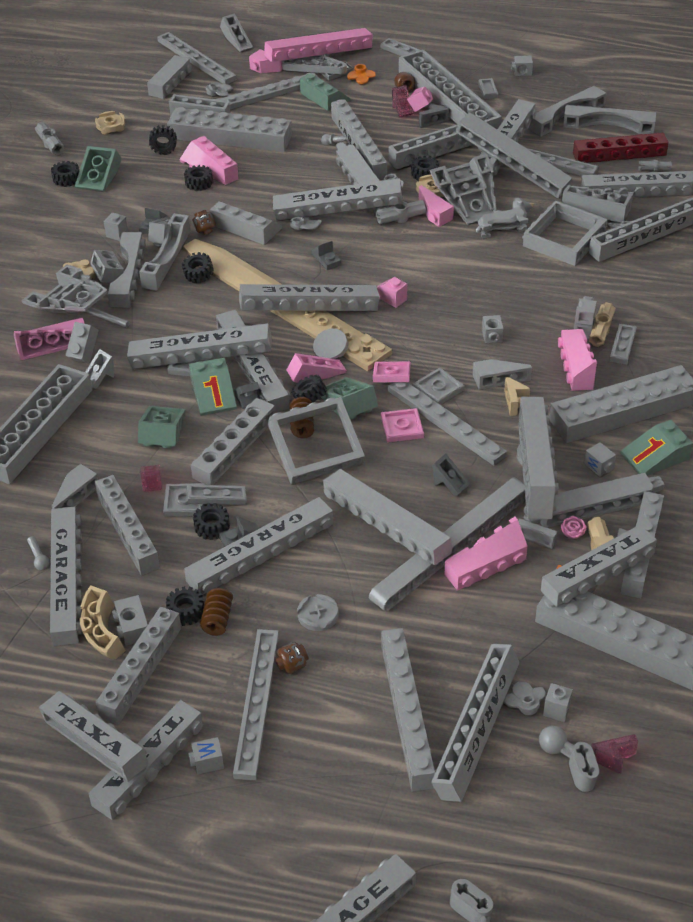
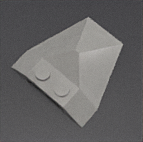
[430,154,496,225]
[22,265,108,314]

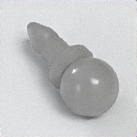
[321,134,347,145]

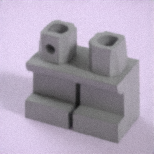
[574,296,597,339]

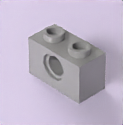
[112,595,148,646]

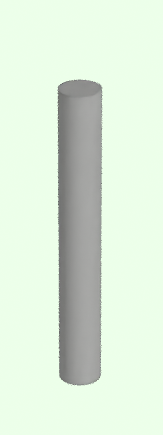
[85,307,130,328]

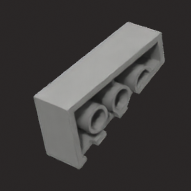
[562,185,634,223]

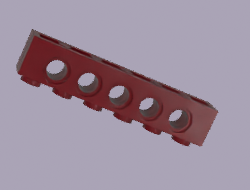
[573,132,669,163]

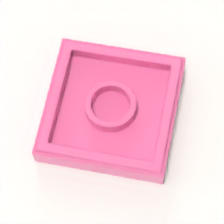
[373,361,411,382]
[381,408,424,443]

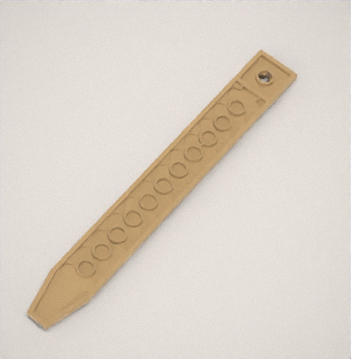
[183,239,392,372]

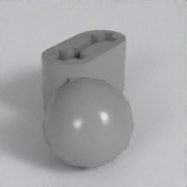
[539,725,599,792]
[449,879,493,922]

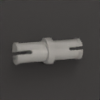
[639,160,672,172]

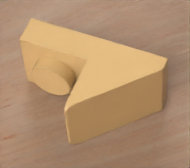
[504,377,530,416]

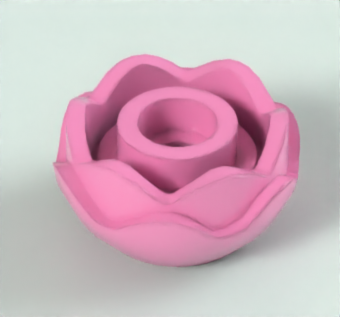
[561,516,586,539]

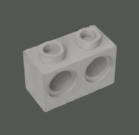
[90,250,124,283]

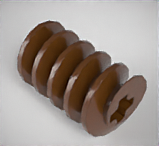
[289,397,314,438]
[200,588,233,636]

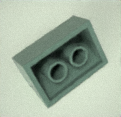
[300,73,350,111]

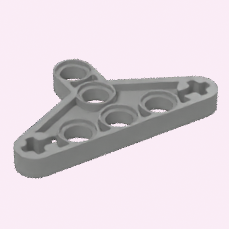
[282,54,347,74]

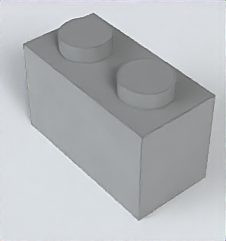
[66,322,99,364]

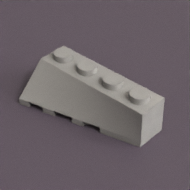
[210,201,282,245]

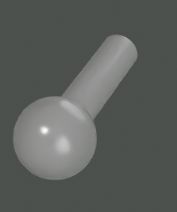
[27,536,50,570]

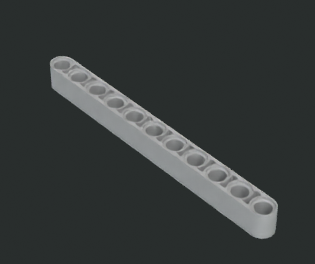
[369,477,526,611]

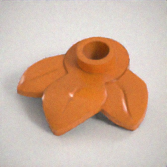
[347,64,375,84]

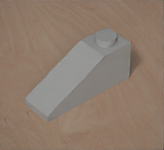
[220,13,253,52]
[148,217,171,246]
[473,359,532,390]
[52,464,98,509]

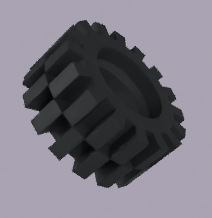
[149,125,177,155]
[411,156,439,181]
[51,161,79,187]
[184,165,213,191]
[182,252,214,283]
[291,375,327,403]
[193,503,230,540]
[166,586,204,626]

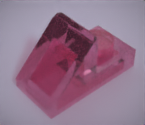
[392,85,414,117]
[140,464,162,492]
[591,734,638,774]

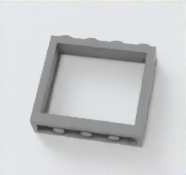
[522,200,607,266]
[268,397,365,485]

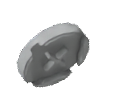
[313,329,348,359]
[297,594,339,631]

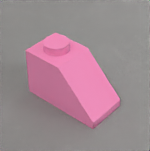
[249,49,282,73]
[407,87,433,112]
[377,277,407,308]

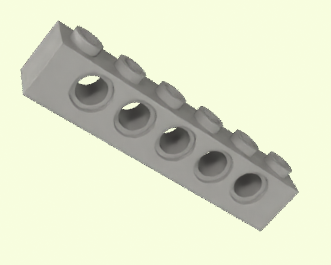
[389,124,474,169]
[191,398,275,485]
[95,475,160,576]
[96,607,181,725]

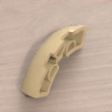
[79,585,126,659]

